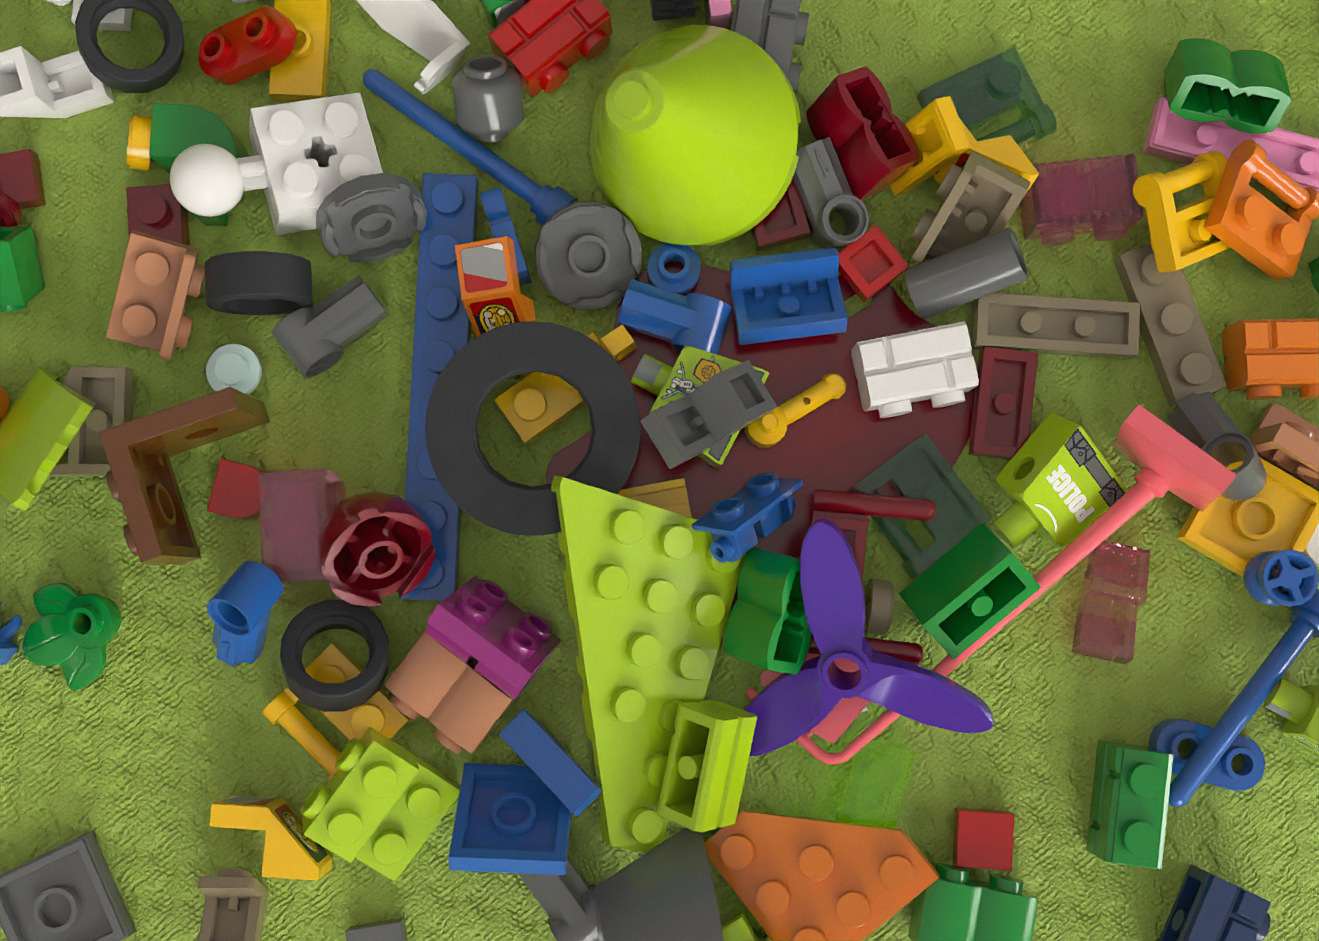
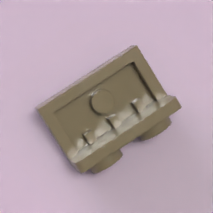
[911,151,1031,263]

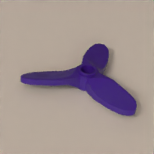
[743,518,994,756]

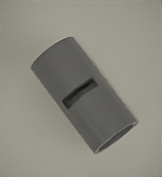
[905,227,1029,319]

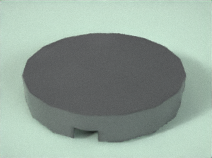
[316,173,427,263]
[534,201,642,309]

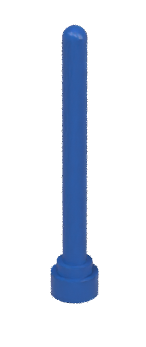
[363,69,578,225]
[1168,589,1319,807]

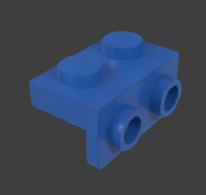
[730,248,848,345]

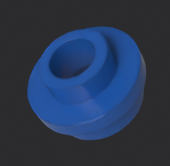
[647,243,701,295]

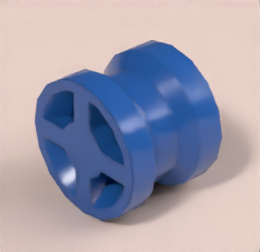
[1243,550,1319,606]

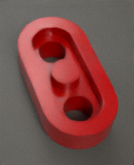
[198,6,297,85]

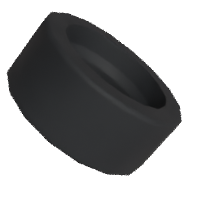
[75,0,184,93]
[205,251,313,315]
[280,600,389,712]

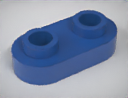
[1149,718,1265,791]

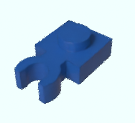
[480,187,532,286]

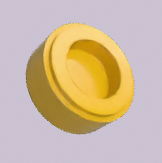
[126,114,152,171]

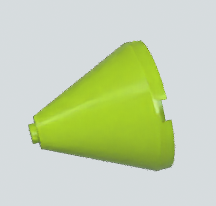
[589,25,801,246]

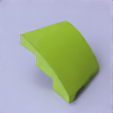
[0,365,96,511]

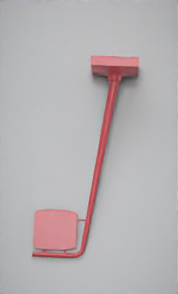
[745,404,1237,765]

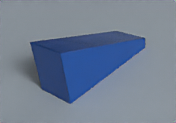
[499,709,602,817]

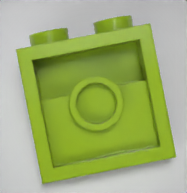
[300,727,460,882]

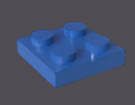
[448,763,571,875]

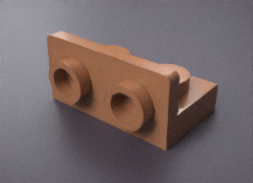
[106,230,205,361]
[1250,404,1319,491]

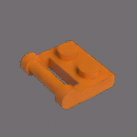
[1204,140,1319,280]

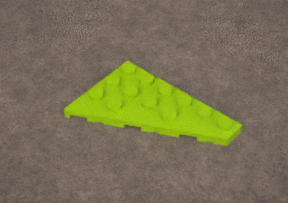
[551,475,747,853]

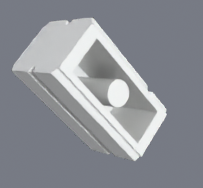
[851,321,979,418]

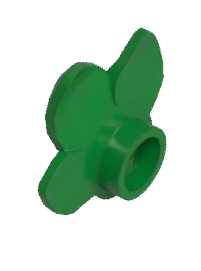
[23,583,121,690]

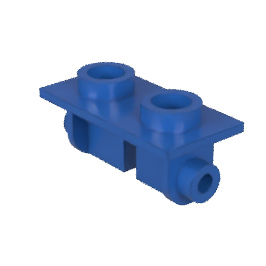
[692,472,804,563]

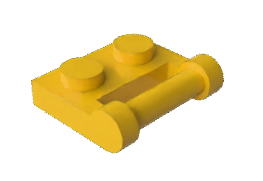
[1133,151,1231,273]
[262,642,411,781]

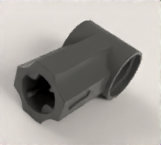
[792,137,869,249]
[272,275,389,378]
[1168,392,1267,501]
[518,855,598,941]

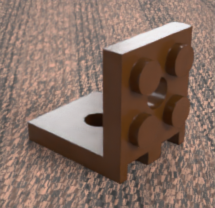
[99,387,270,565]

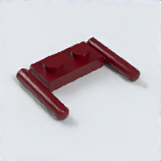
[808,489,937,665]

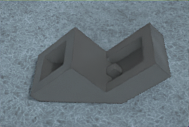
[640,360,777,469]

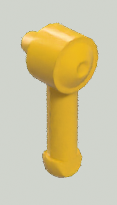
[744,372,846,448]

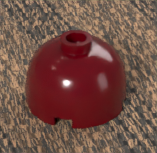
[317,491,435,607]

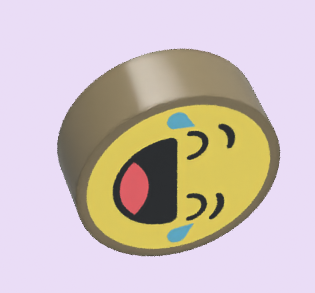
[865,579,894,636]

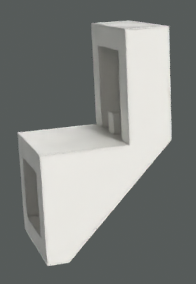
[0,46,114,118]

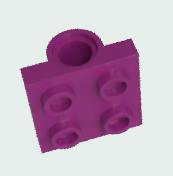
[425,576,561,700]

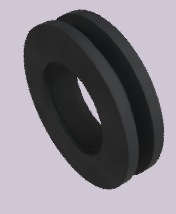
[425,321,640,536]

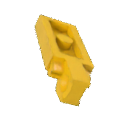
[494,325,637,445]

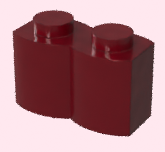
[806,67,919,200]

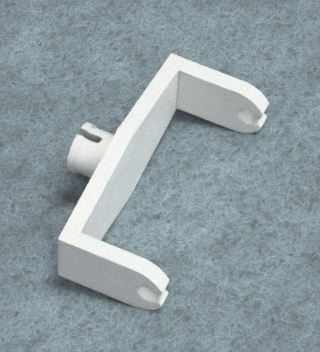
[356,0,471,94]

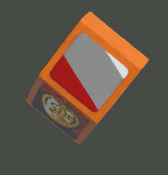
[455,236,536,337]

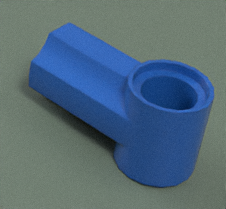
[617,279,733,355]
[207,561,284,667]

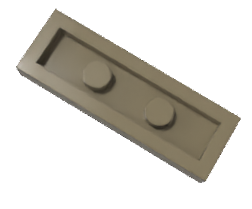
[1113,244,1228,407]
[972,293,1140,359]

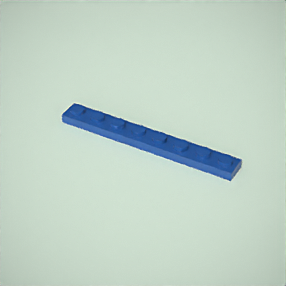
[399,173,479,600]

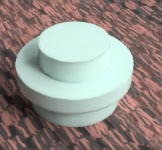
[206,344,262,395]

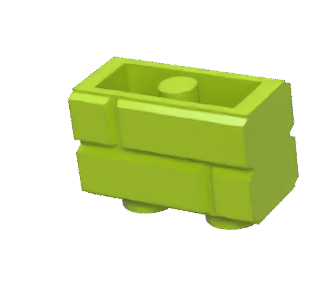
[657,700,757,832]

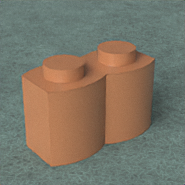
[384,632,516,754]

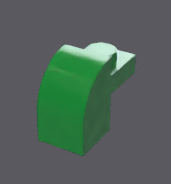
[149,103,249,226]

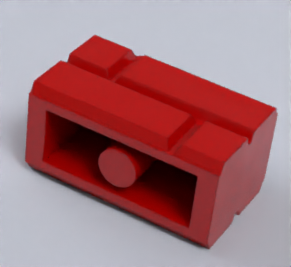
[487,0,612,98]

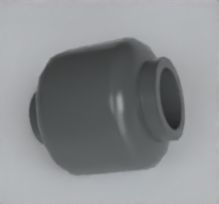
[452,56,524,142]

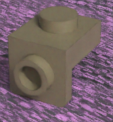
[197,868,268,941]

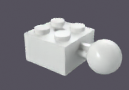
[170,92,383,236]

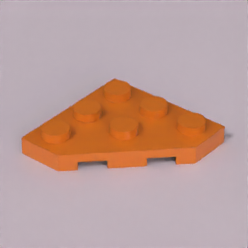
[704,810,940,941]

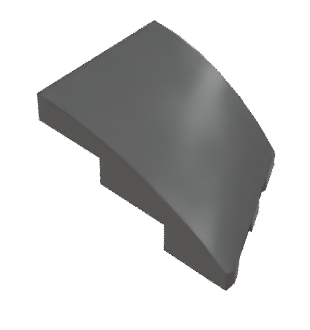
[593,827,724,941]

